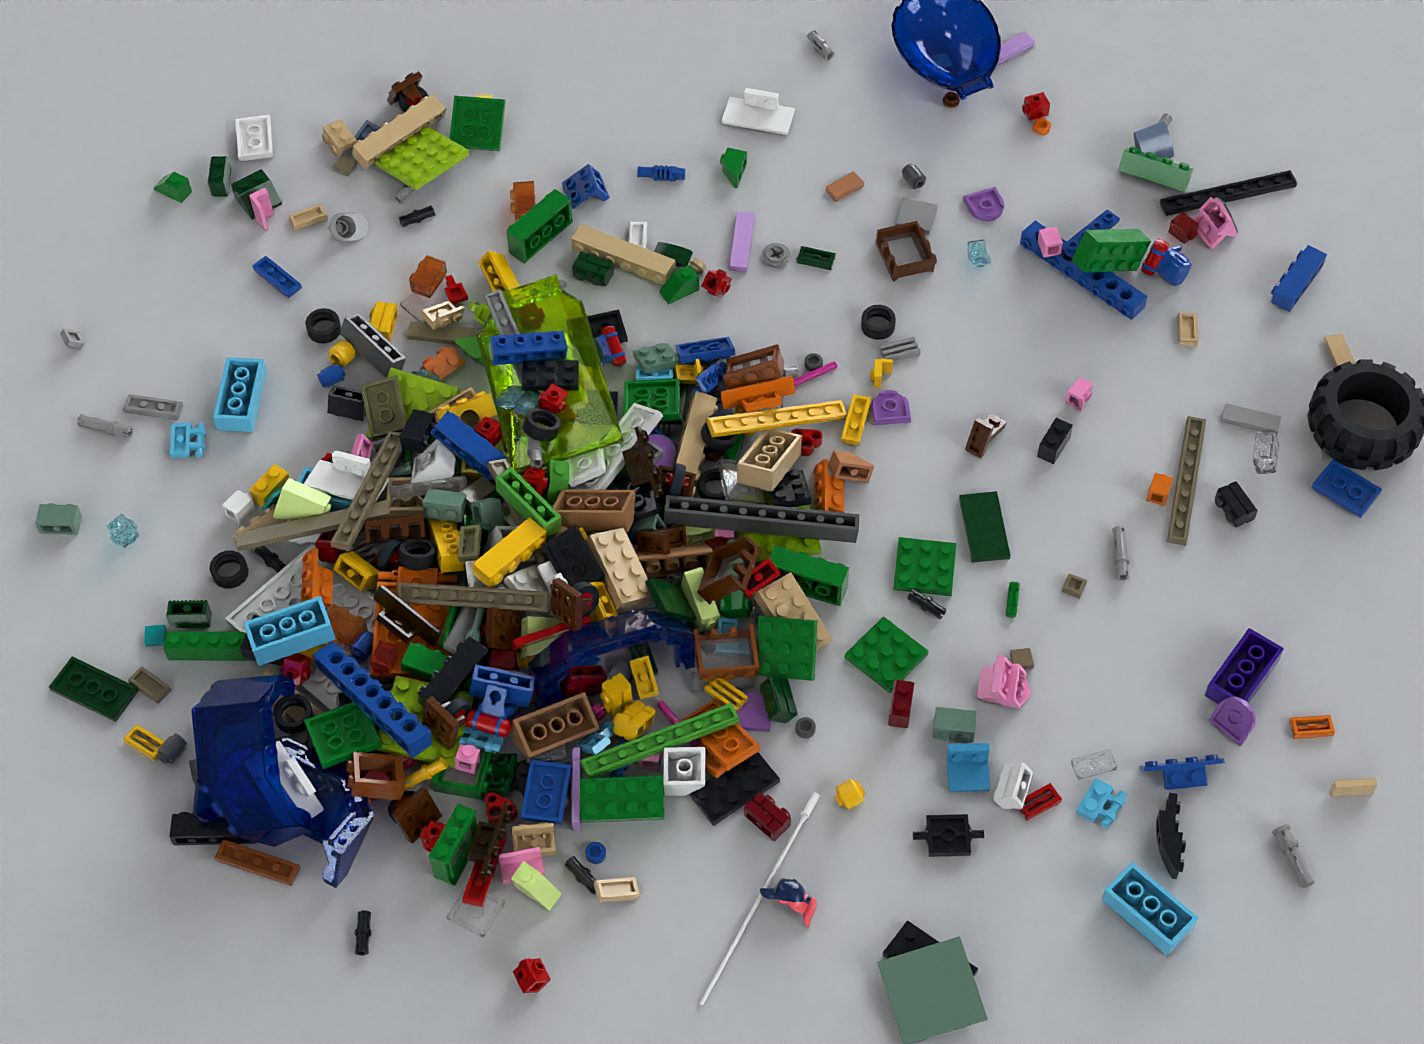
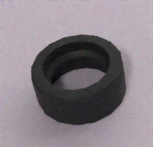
[861,305,896,340]
[305,308,341,344]
[522,408,561,442]
[701,413,738,451]
[698,468,734,501]
[399,538,437,571]
[209,550,249,589]
[273,694,314,734]

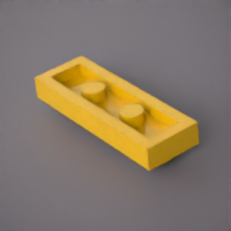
[841,394,871,446]

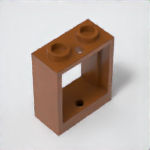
[346,752,405,800]

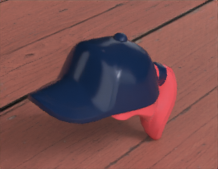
[760,878,817,927]

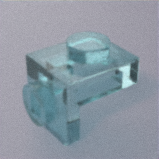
[967,239,991,267]

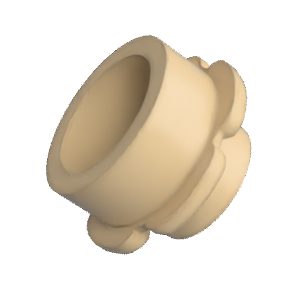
[690,257,706,274]

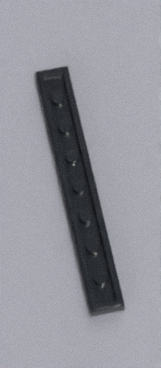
[1160,170,1297,216]

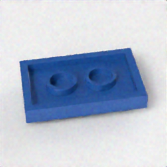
[675,337,735,365]
[1311,459,1382,518]
[520,760,572,825]

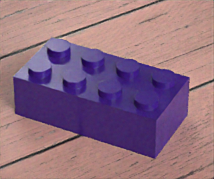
[1204,628,1284,704]

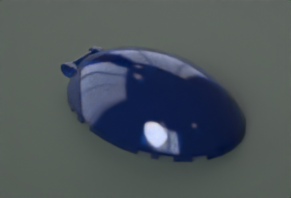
[891,0,1001,100]

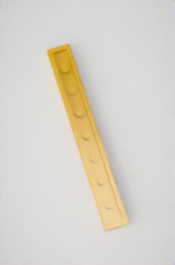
[706,400,847,438]

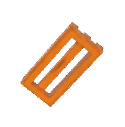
[1289,715,1335,739]

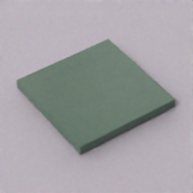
[878,936,988,1044]

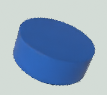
[585,842,606,864]

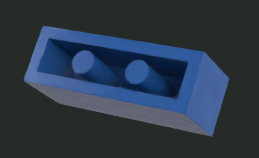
[469,664,535,708]

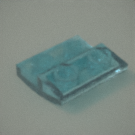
[496,386,541,416]

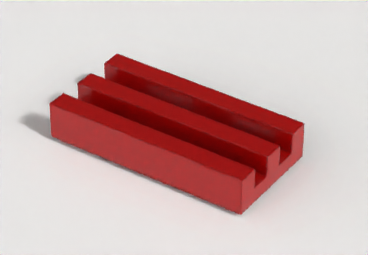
[1020,783,1062,821]

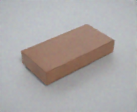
[826,171,864,201]

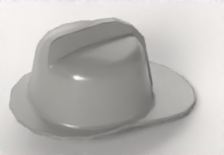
[328,212,368,241]

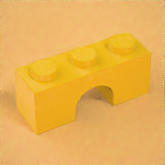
[435,390,498,422]

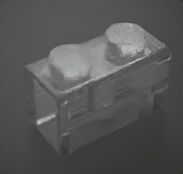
[1253,430,1279,474]

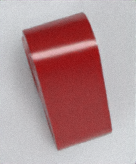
[791,428,823,456]
[485,792,518,825]

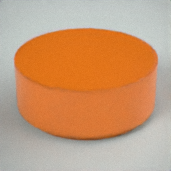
[1033,118,1051,135]

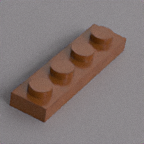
[214,839,300,886]

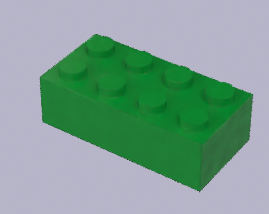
[506,189,573,264]
[1072,229,1151,272]
[769,546,849,606]
[580,776,665,823]

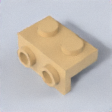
[322,119,357,158]
[420,301,465,330]
[512,822,556,856]

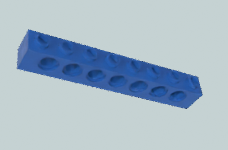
[1020,220,1148,320]
[313,642,432,758]

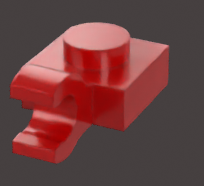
[445,274,468,305]

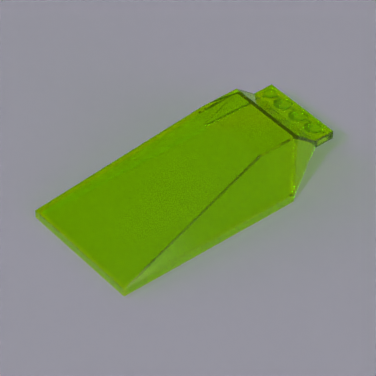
[476,274,624,475]

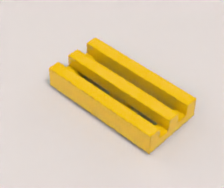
[704,678,748,712]
[123,724,164,762]

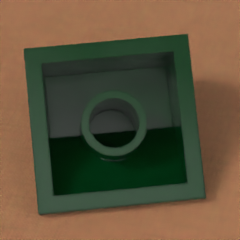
[231,169,282,220]

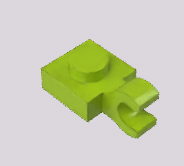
[468,301,494,329]

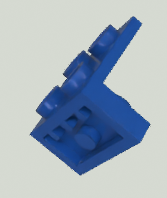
[562,163,610,209]

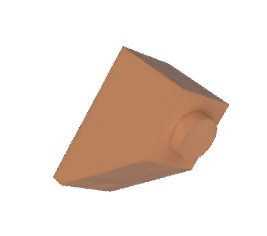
[828,450,874,483]

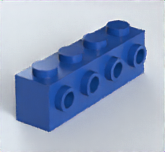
[1271,245,1327,312]
[489,331,568,365]
[430,411,508,481]

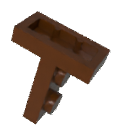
[965,414,1007,458]
[636,525,687,555]

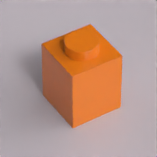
[1146,473,1173,506]

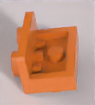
[420,346,465,382]

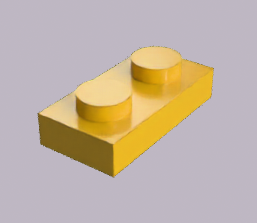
[629,656,659,700]

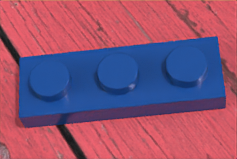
[252,256,302,298]

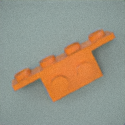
[720,376,795,413]
[813,459,844,513]
[300,547,333,608]

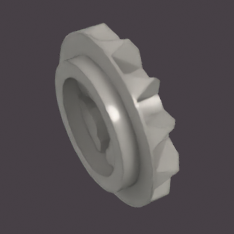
[762,243,790,267]

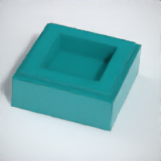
[144,625,166,646]

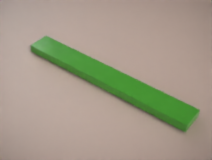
[580,703,740,778]

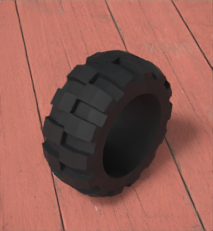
[1307,359,1424,471]

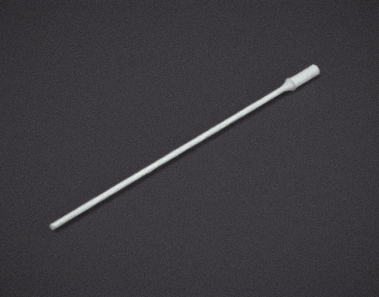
[699,792,820,1006]

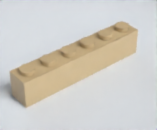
[352,94,446,170]
[571,224,676,285]
[673,391,718,498]

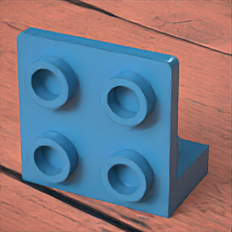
[946,743,990,792]

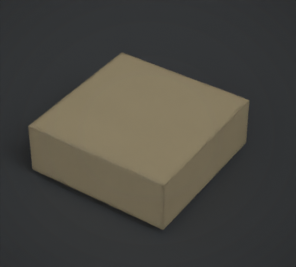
[333,155,357,176]
[1062,574,1087,599]
[1010,648,1034,670]

